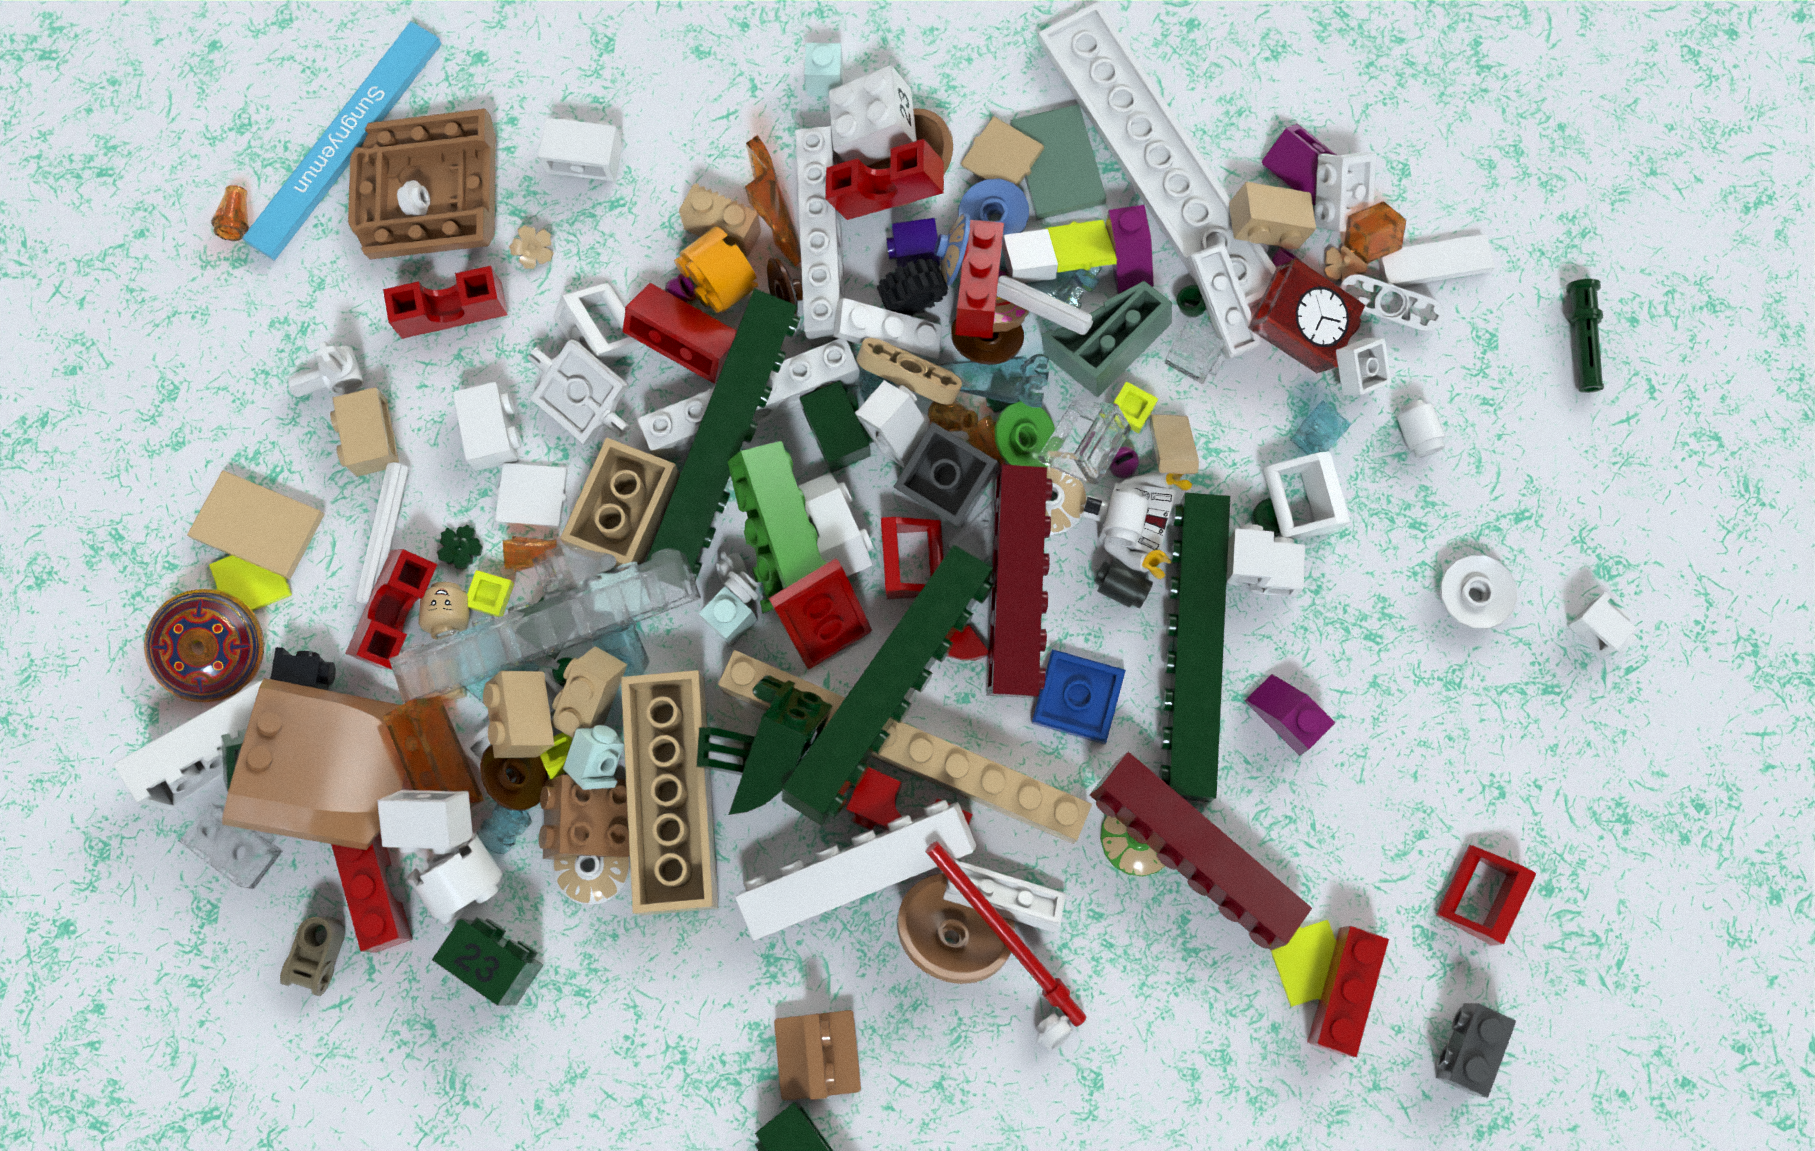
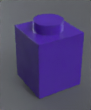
[886,218,940,268]

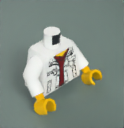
[1082,471,1192,579]

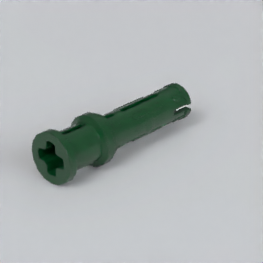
[1566,279,1604,393]

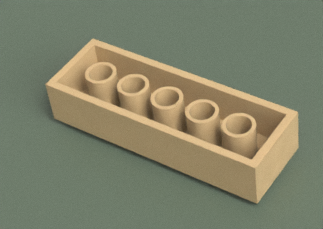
[621,670,719,916]

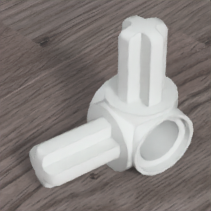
[288,342,364,397]

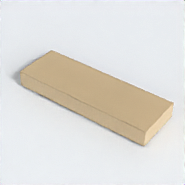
[1150,414,1199,474]

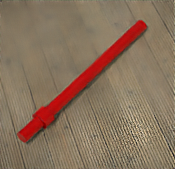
[925,841,1087,1027]

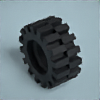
[877,259,949,317]

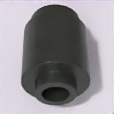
[1094,558,1153,609]

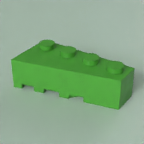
[728,441,827,614]

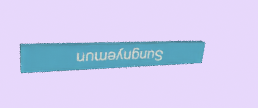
[242,21,442,261]

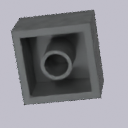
[893,422,1000,528]

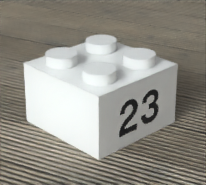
[829,65,916,166]

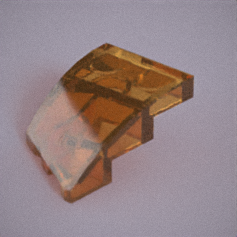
[745,135,801,267]

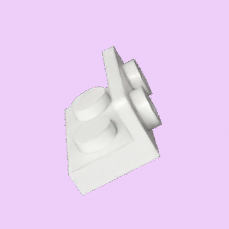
[1315,152,1377,232]

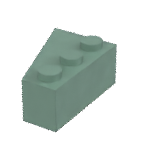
[1041,281,1172,398]

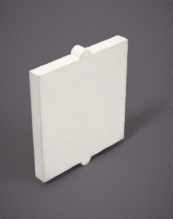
[495,463,568,528]

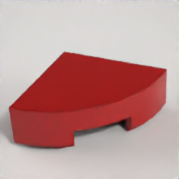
[947,625,989,661]

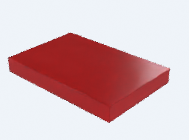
[768,558,873,670]

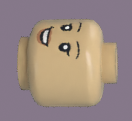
[418,582,469,641]

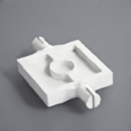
[528,340,630,444]

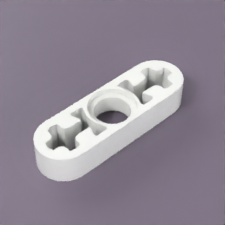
[1339,274,1444,331]

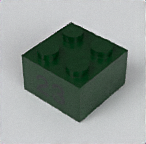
[432,917,543,1006]

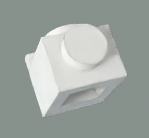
[1568,591,1637,657]

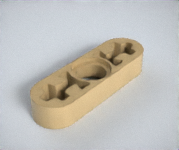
[856,338,962,404]

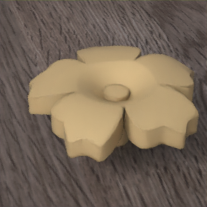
[509,225,554,269]
[1323,244,1368,286]

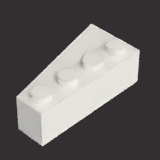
[113,680,262,811]

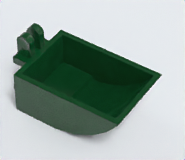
[728,675,833,815]

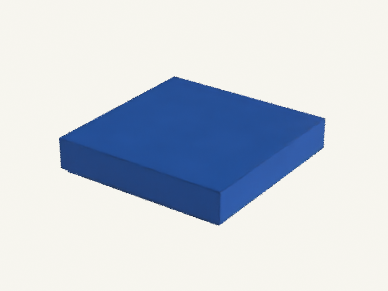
[1031,649,1126,745]

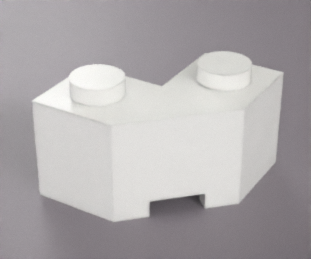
[797,472,874,577]
[1227,524,1305,597]

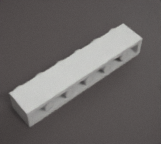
[735,800,977,941]

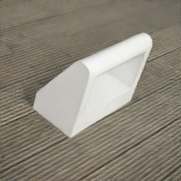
[553,283,644,366]
[1263,451,1350,539]

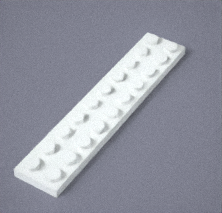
[1038,1,1286,308]

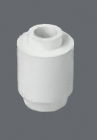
[1397,400,1446,458]
[1104,488,1149,547]

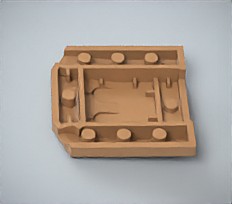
[348,108,496,260]
[222,678,413,850]

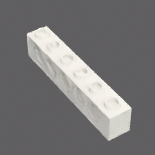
[795,126,848,348]
[637,339,861,461]

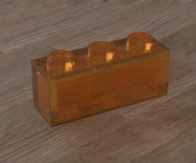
[383,696,484,808]

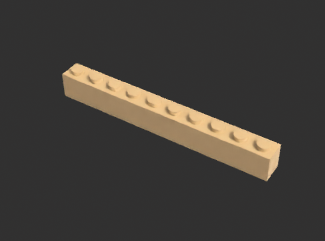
[718,650,1092,844]

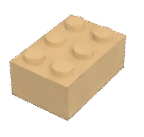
[560,437,680,574]

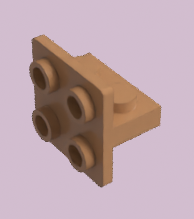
[774,1010,861,1101]

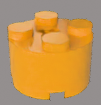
[674,226,758,313]

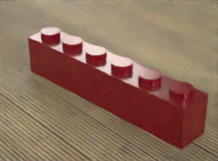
[986,464,1053,698]
[1089,751,1312,951]

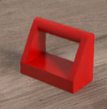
[881,517,944,600]
[1436,845,1537,946]

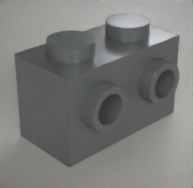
[1436,1003,1516,1098]

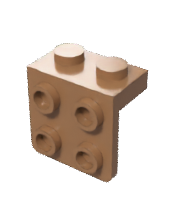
[538,775,630,860]

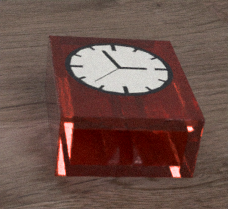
[1248,258,1365,374]

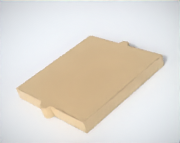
[960,116,1045,187]

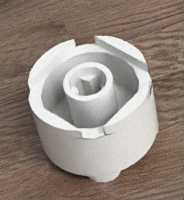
[407,833,502,925]

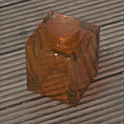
[1344,201,1407,264]

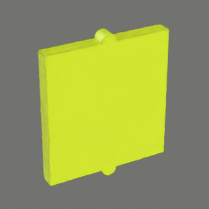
[1045,220,1117,273]
[209,555,292,617]
[1270,919,1336,1007]

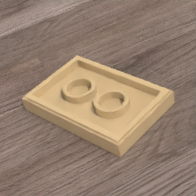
[187,470,325,580]

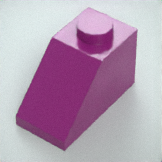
[1105,205,1154,294]
[1245,674,1336,756]

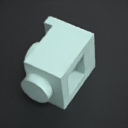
[563,725,624,790]

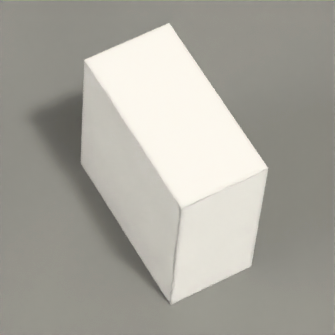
[1002,229,1058,283]
[1336,338,1391,395]

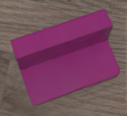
[1262,123,1338,205]

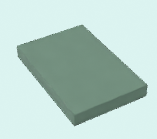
[1010,104,1107,220]

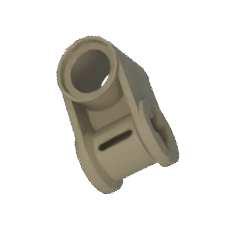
[280,917,345,997]

